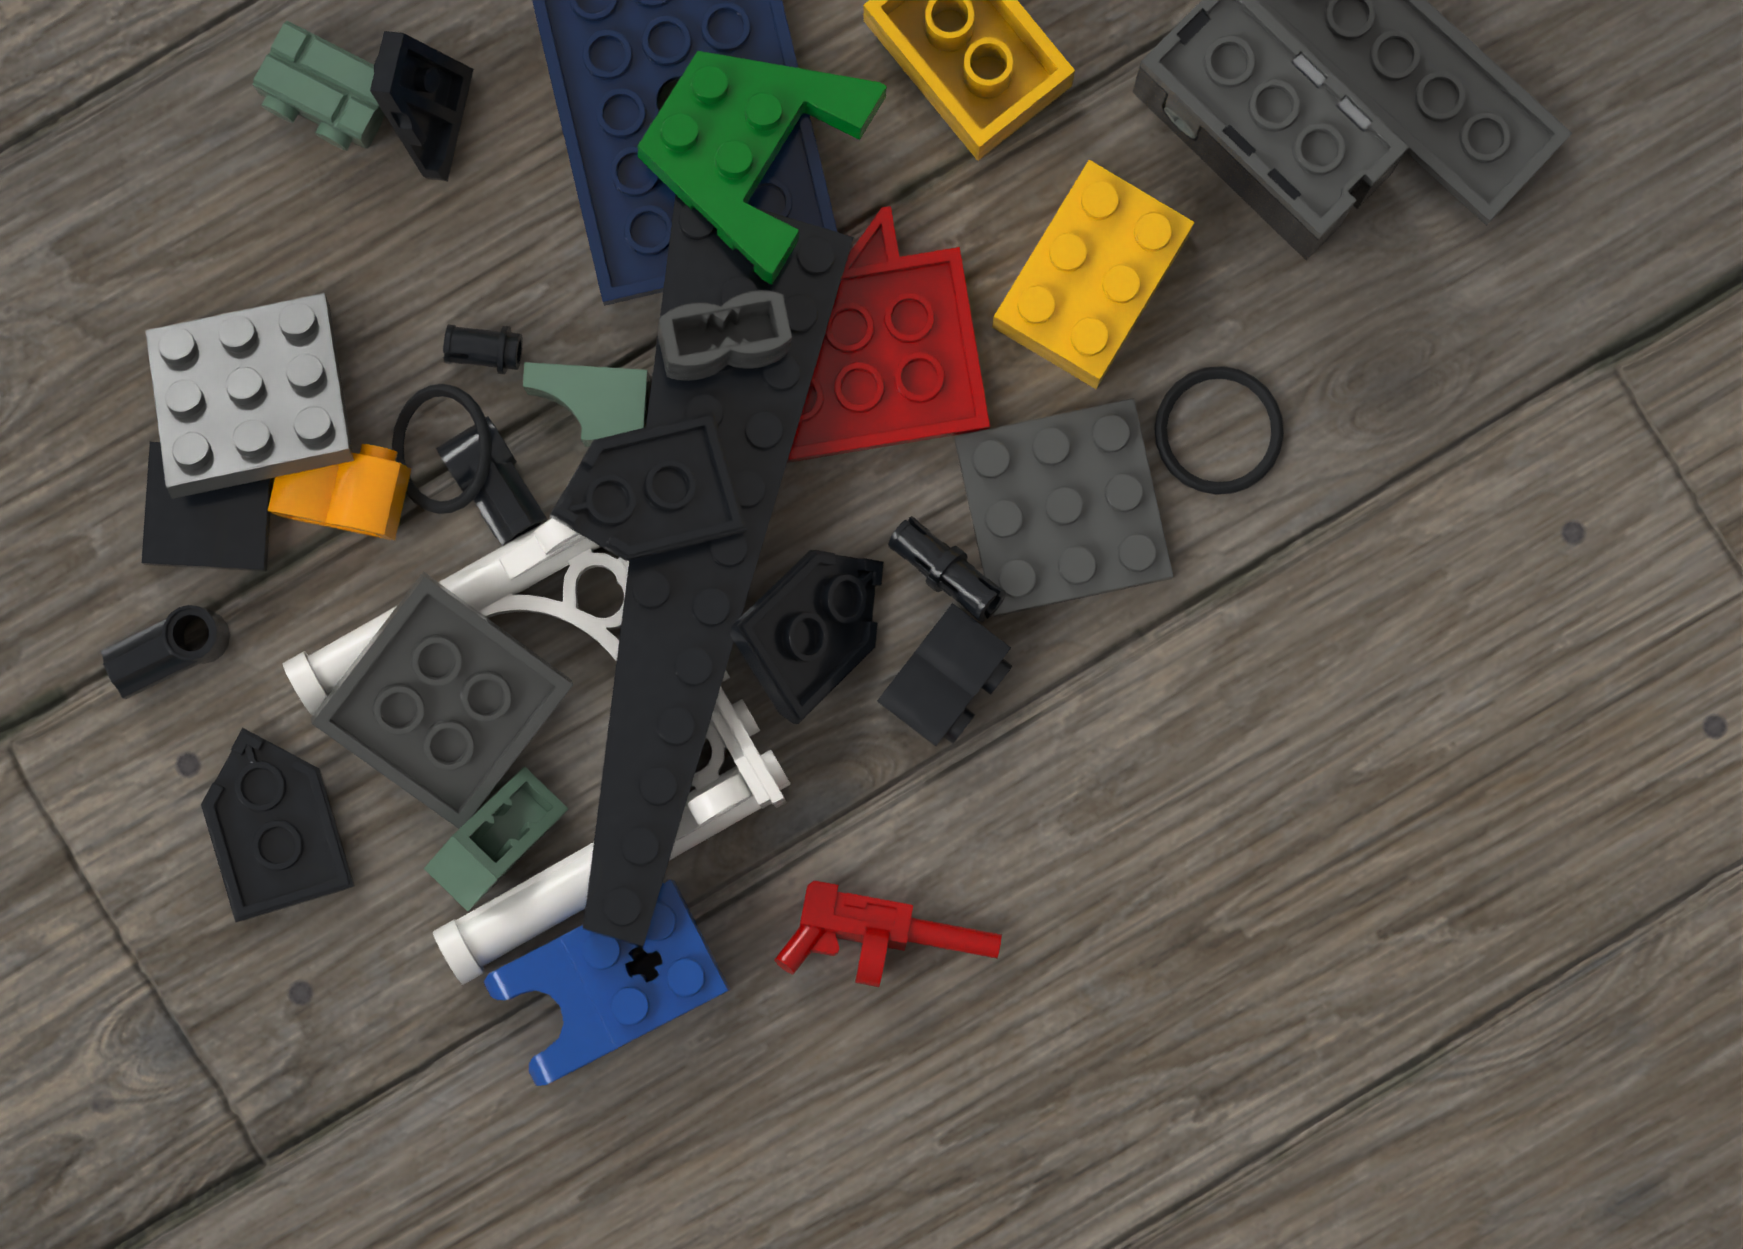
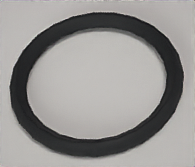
[1154,366,1284,495]
[392,384,492,514]

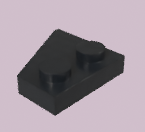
[370,31,474,181]

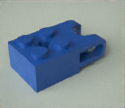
[483,880,730,1086]

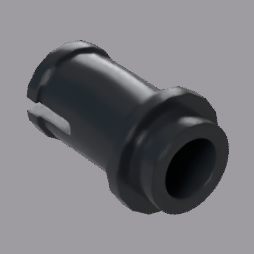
[443,324,523,374]

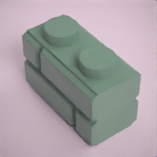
[252,21,385,151]

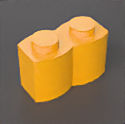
[267,444,411,540]

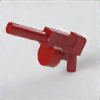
[774,880,1002,987]

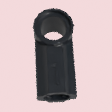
[436,416,548,546]
[100,605,230,699]

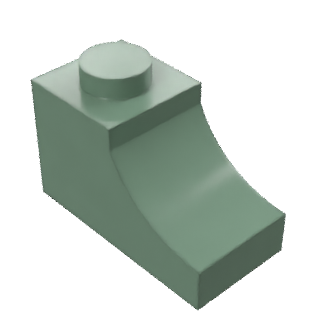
[523,362,651,447]
[424,766,568,911]

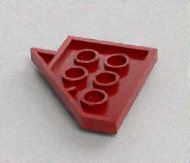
[787,206,990,463]

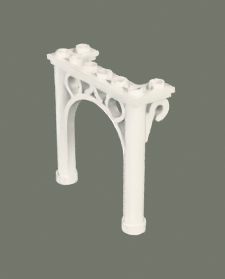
[282,518,791,985]

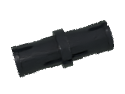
[888,516,1006,622]

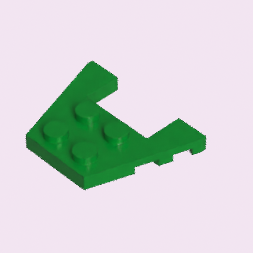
[638,51,887,285]

